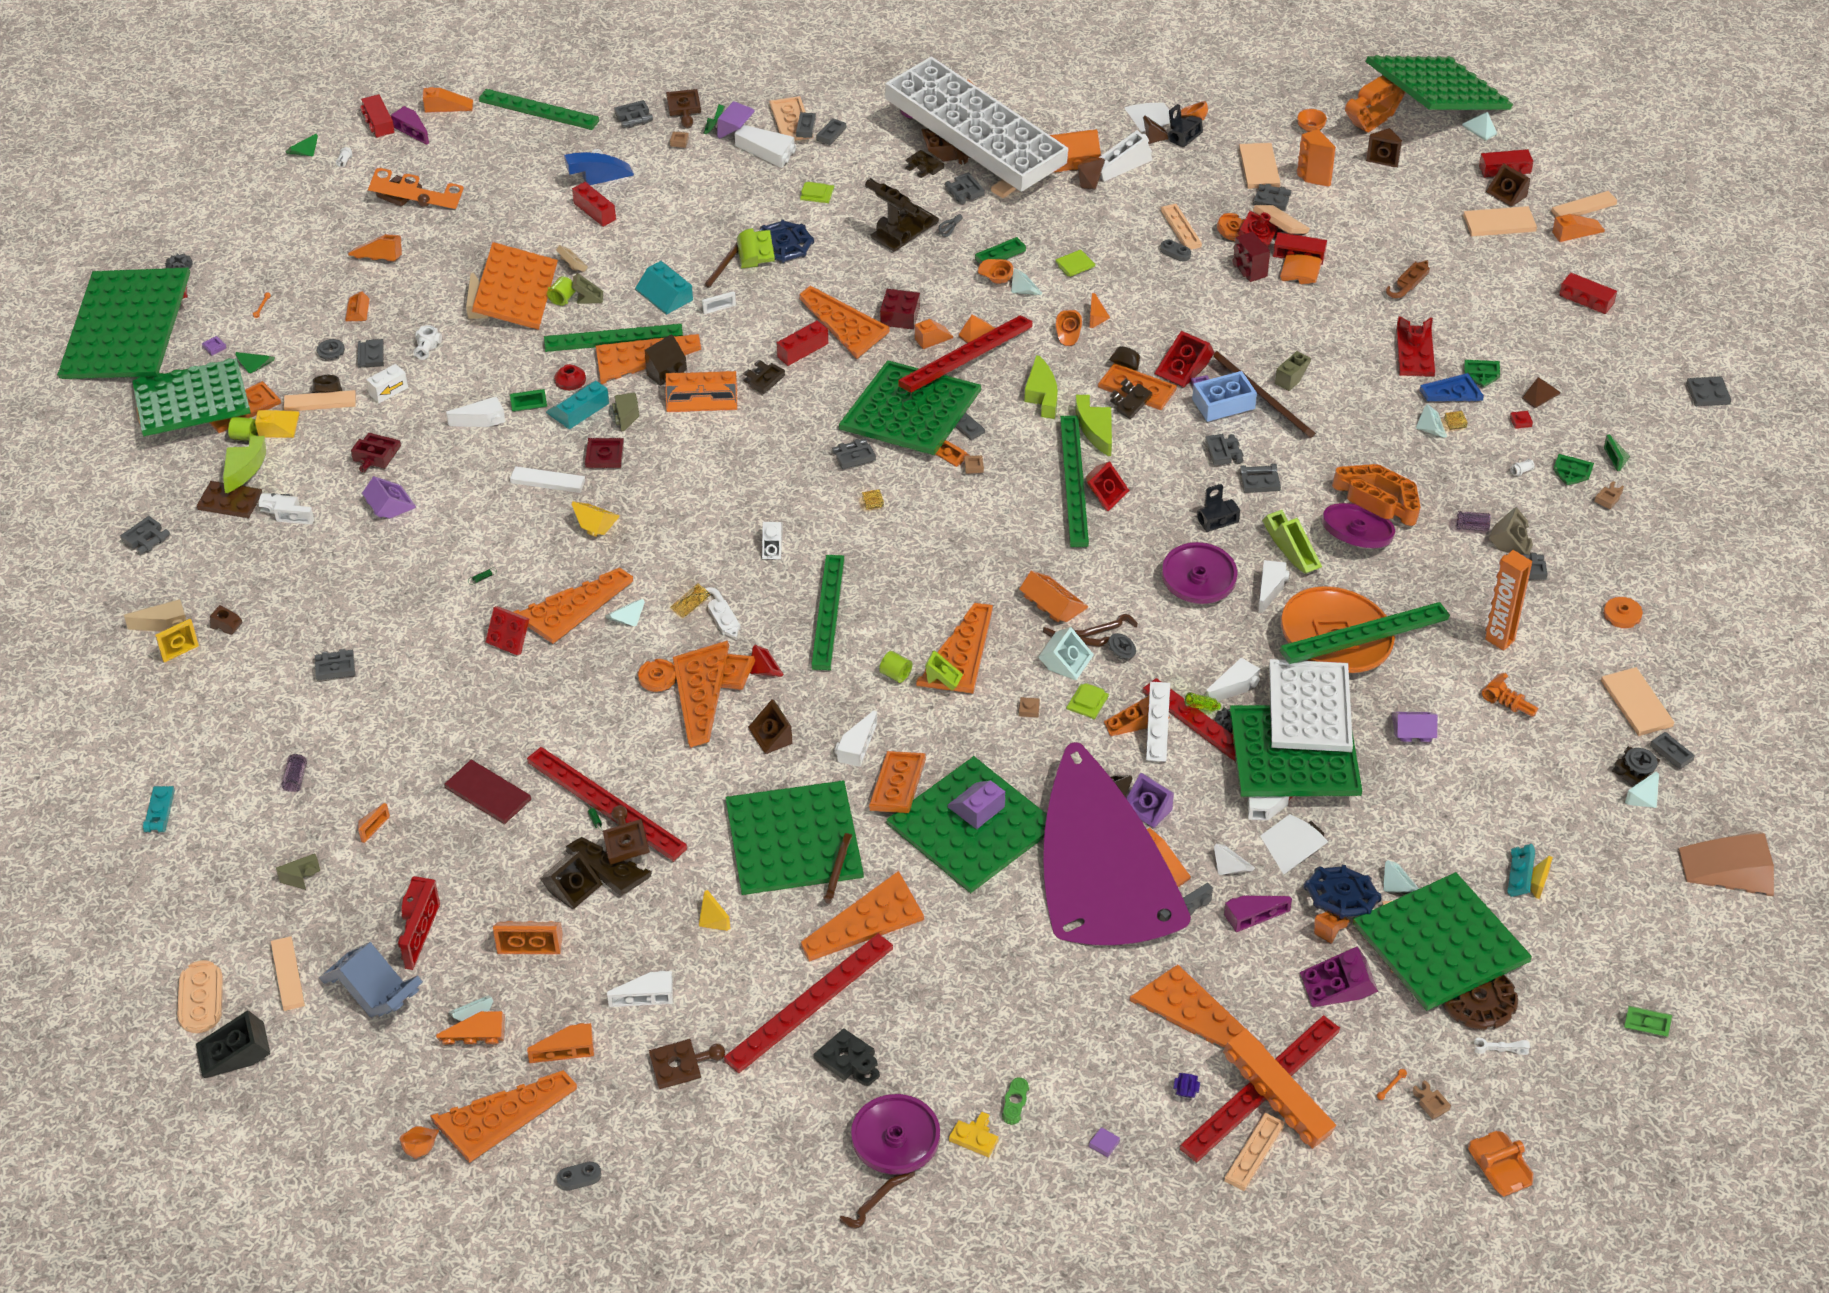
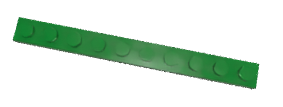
[1060,415,1089,547]
[1279,602,1450,664]

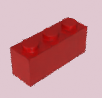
[360,94,395,138]
[1479,149,1534,178]
[572,182,616,227]
[1273,232,1327,265]
[1559,272,1617,314]
[776,320,829,366]

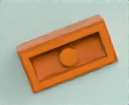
[345,291,370,321]
[935,440,970,467]

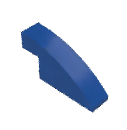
[564,152,634,185]

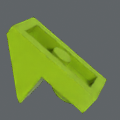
[925,650,963,690]

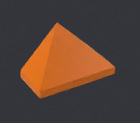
[1090,293,1110,328]
[959,314,995,343]
[358,803,390,843]

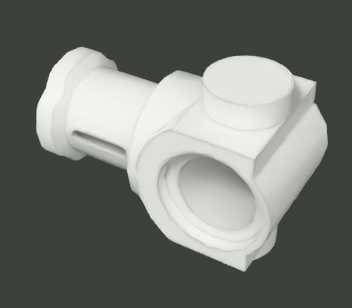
[413,325,442,360]

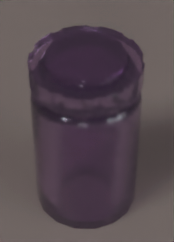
[1456,511,1491,531]
[281,754,307,792]

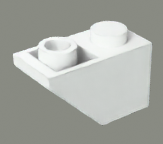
[762,522,783,559]
[1247,796,1289,820]

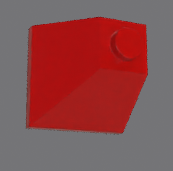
[1086,461,1130,511]

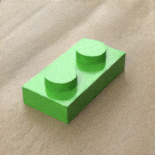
[1624,1005,1672,1037]

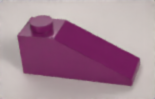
[391,106,429,145]
[1224,895,1292,933]

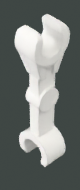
[1474,1038,1530,1055]

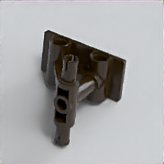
[865,178,939,251]

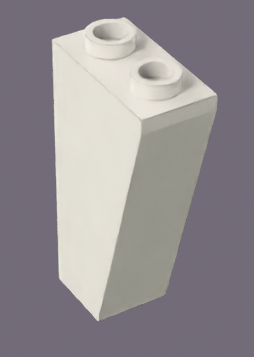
[735,125,796,168]
[1099,130,1152,181]

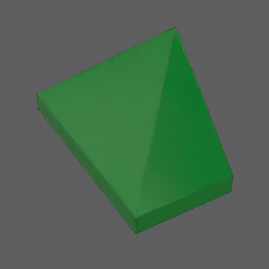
[285,133,318,157]
[235,352,275,374]
[510,389,547,411]
[1604,434,1630,471]

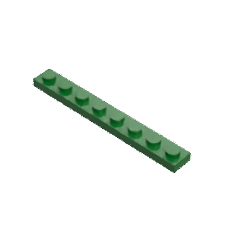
[479,89,599,130]
[544,323,683,352]
[812,555,845,671]

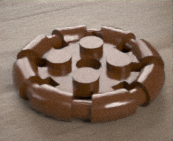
[1444,975,1518,1030]

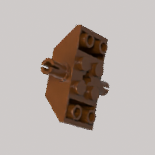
[921,128,971,165]

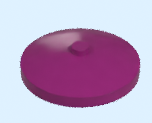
[1321,503,1395,548]
[1162,542,1238,604]
[851,1094,940,1174]

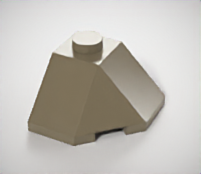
[1489,507,1533,554]

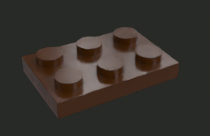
[197,481,262,519]

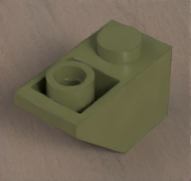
[1275,351,1311,391]
[612,392,639,432]

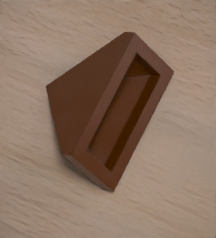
[1143,115,1168,144]
[1078,157,1105,190]
[1522,377,1561,408]

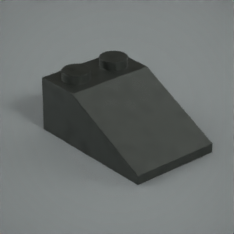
[196,1010,271,1078]

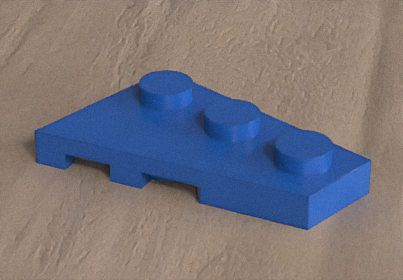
[1419,373,1484,402]

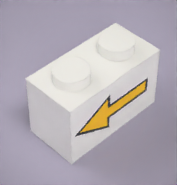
[366,364,408,403]

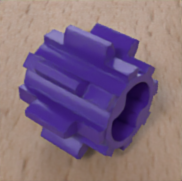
[1173,1073,1200,1098]

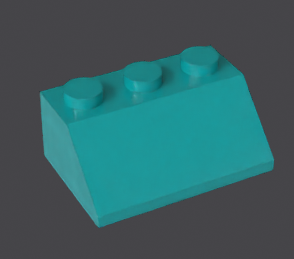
[635,261,693,315]
[546,380,609,430]

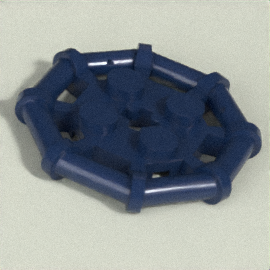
[759,219,814,263]
[1304,864,1381,919]

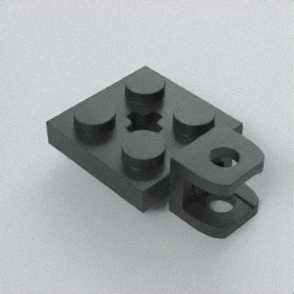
[813,1028,880,1086]

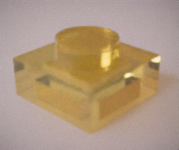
[1444,411,1468,430]
[862,489,884,510]

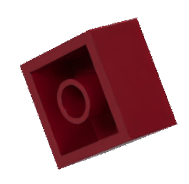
[1232,232,1270,282]
[880,289,920,330]

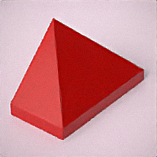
[750,645,784,677]

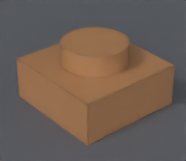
[670,132,689,148]
[964,455,984,474]
[1019,697,1040,718]

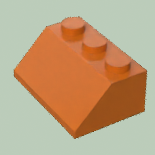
[1050,129,1101,172]
[1297,129,1336,187]
[1019,570,1088,622]
[493,921,563,954]

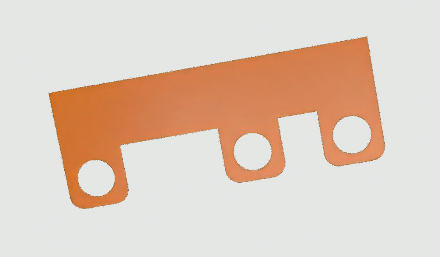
[368,168,464,209]

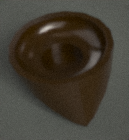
[1109,346,1140,371]
[312,374,342,393]

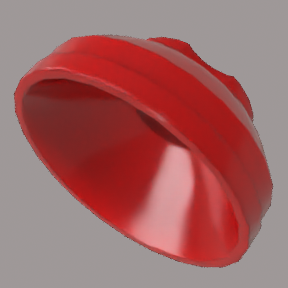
[554,364,586,391]

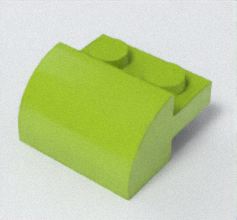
[737,228,775,269]

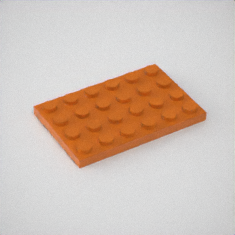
[472,242,558,330]

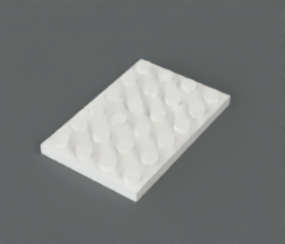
[1269,659,1353,752]

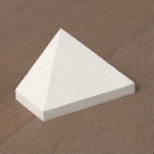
[702,291,736,314]
[1214,844,1255,875]

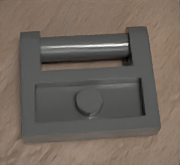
[1240,464,1281,493]

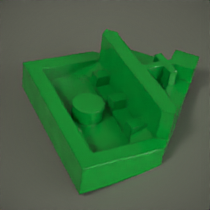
[703,104,725,134]
[1464,360,1500,387]
[1553,454,1594,485]

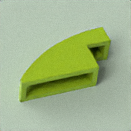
[1024,355,1058,419]
[1075,394,1112,456]
[223,436,266,493]
[1262,510,1322,574]

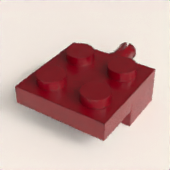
[351,432,401,473]

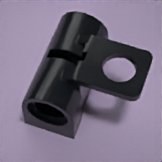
[1168,104,1203,147]
[1197,484,1240,532]

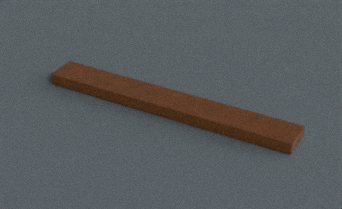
[1213,351,1316,438]

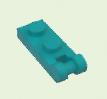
[143,786,175,832]
[1507,844,1535,897]

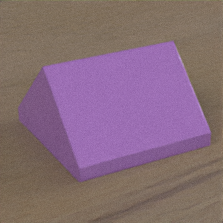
[717,101,755,138]
[1126,773,1174,828]

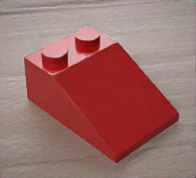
[1154,331,1215,387]

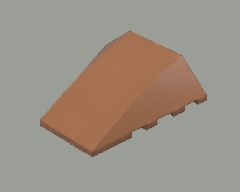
[1678,830,1774,897]

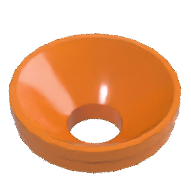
[1297,109,1327,132]

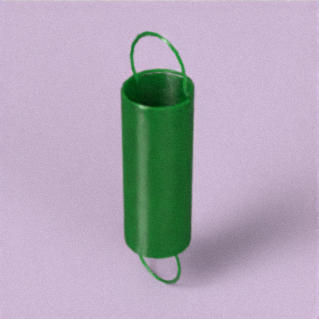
[468,567,497,585]
[588,806,602,828]

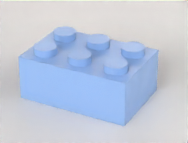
[1192,371,1257,422]

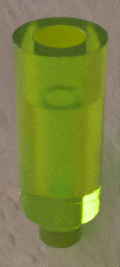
[1184,692,1221,712]

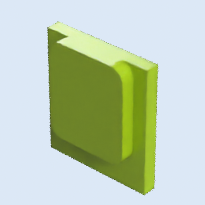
[800,182,834,204]
[1055,249,1095,277]
[1066,683,1109,719]

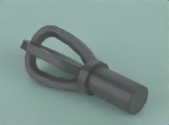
[938,214,963,237]

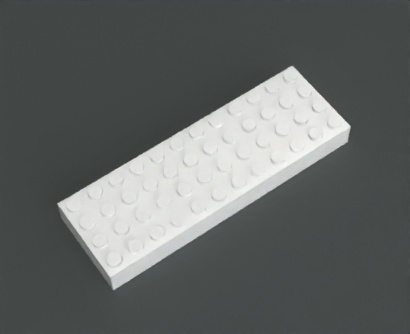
[885,57,1068,192]

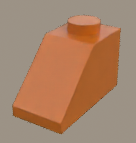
[915,319,953,349]

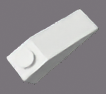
[446,396,505,427]
[1258,560,1289,613]
[1205,658,1260,704]
[835,711,877,767]
[607,971,673,1007]

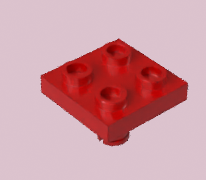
[1237,211,1278,248]
[485,606,530,655]

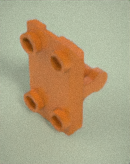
[1468,1131,1533,1197]

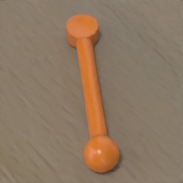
[253,292,271,318]
[1377,1069,1407,1100]

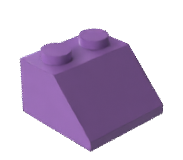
[362,476,416,519]
[1392,712,1438,742]
[948,780,1005,829]

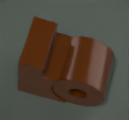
[210,605,243,635]

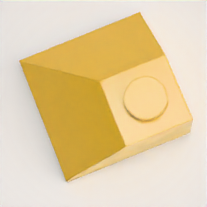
[255,410,300,438]
[571,501,620,537]
[155,619,199,663]

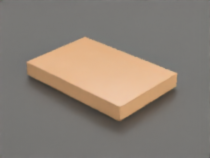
[1253,205,1310,234]

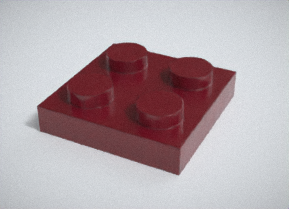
[585,438,624,468]

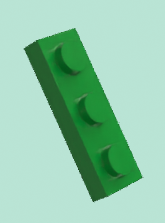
[975,237,1026,264]

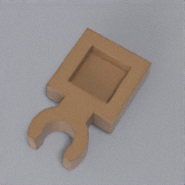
[1594,481,1624,510]
[1413,1080,1451,1120]

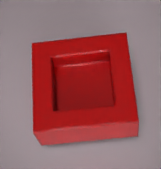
[1510,410,1533,429]

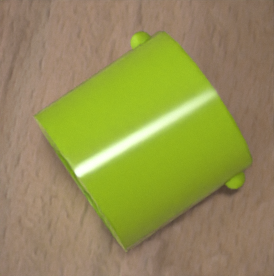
[547,276,576,306]
[228,417,257,442]
[879,651,913,683]

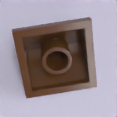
[1366,128,1402,168]
[1486,163,1530,207]
[748,699,793,754]

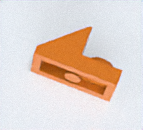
[1314,911,1350,944]

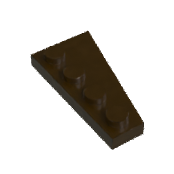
[566,837,652,896]

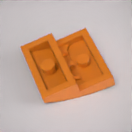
[1280,255,1322,284]

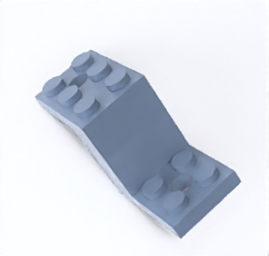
[319,942,423,1017]

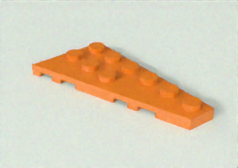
[799,285,890,359]
[596,334,701,384]
[513,567,633,644]
[916,603,993,694]
[673,640,730,748]
[801,871,924,962]
[1130,964,1265,1048]
[430,1070,577,1163]

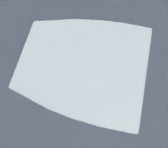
[1124,103,1175,132]
[1261,814,1328,874]

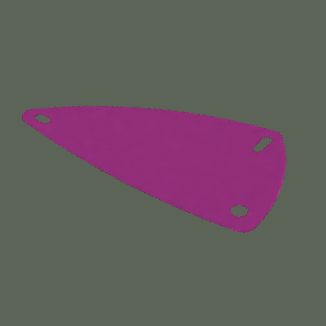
[1044,742,1191,945]

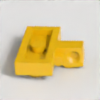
[949,1112,999,1157]

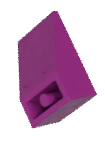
[1300,946,1378,1007]

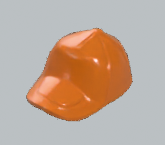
[1181,101,1208,120]
[978,259,1013,284]
[1056,310,1082,346]
[399,1126,439,1159]

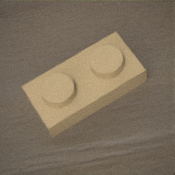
[556,245,588,272]

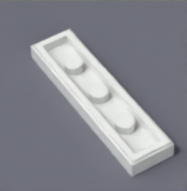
[510,466,585,493]

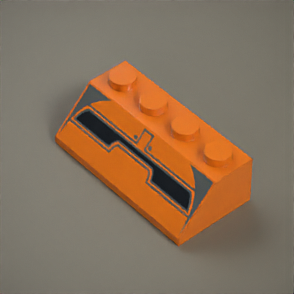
[666,371,737,412]

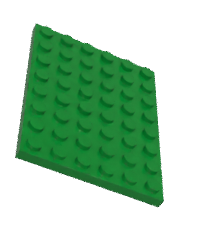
[1365,55,1513,110]
[57,268,191,379]

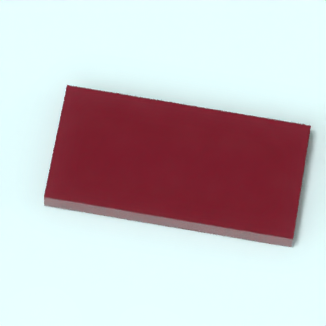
[444,759,531,825]

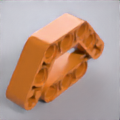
[1345,75,1406,133]
[1332,464,1421,526]

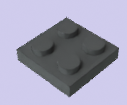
[1686,376,1731,407]

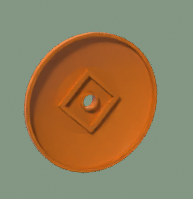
[1281,586,1395,673]

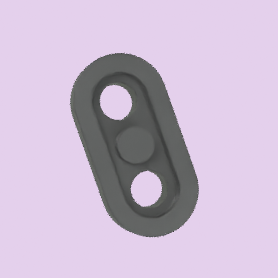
[1160,239,1191,262]
[556,1161,601,1191]

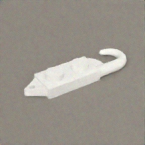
[698,587,740,640]

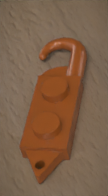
[1386,260,1430,299]

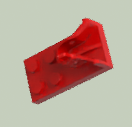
[1396,316,1435,377]
[398,876,440,970]

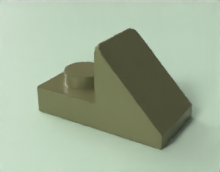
[572,273,604,304]
[276,853,320,890]

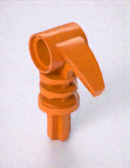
[1482,673,1538,717]

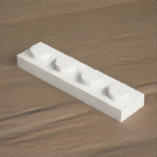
[1146,682,1170,762]

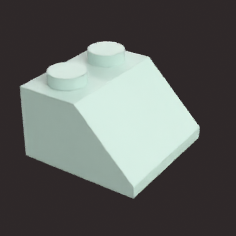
[1038,627,1094,680]

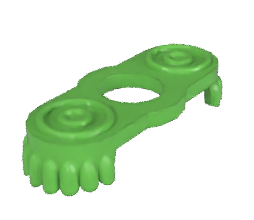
[1002,1077,1029,1125]

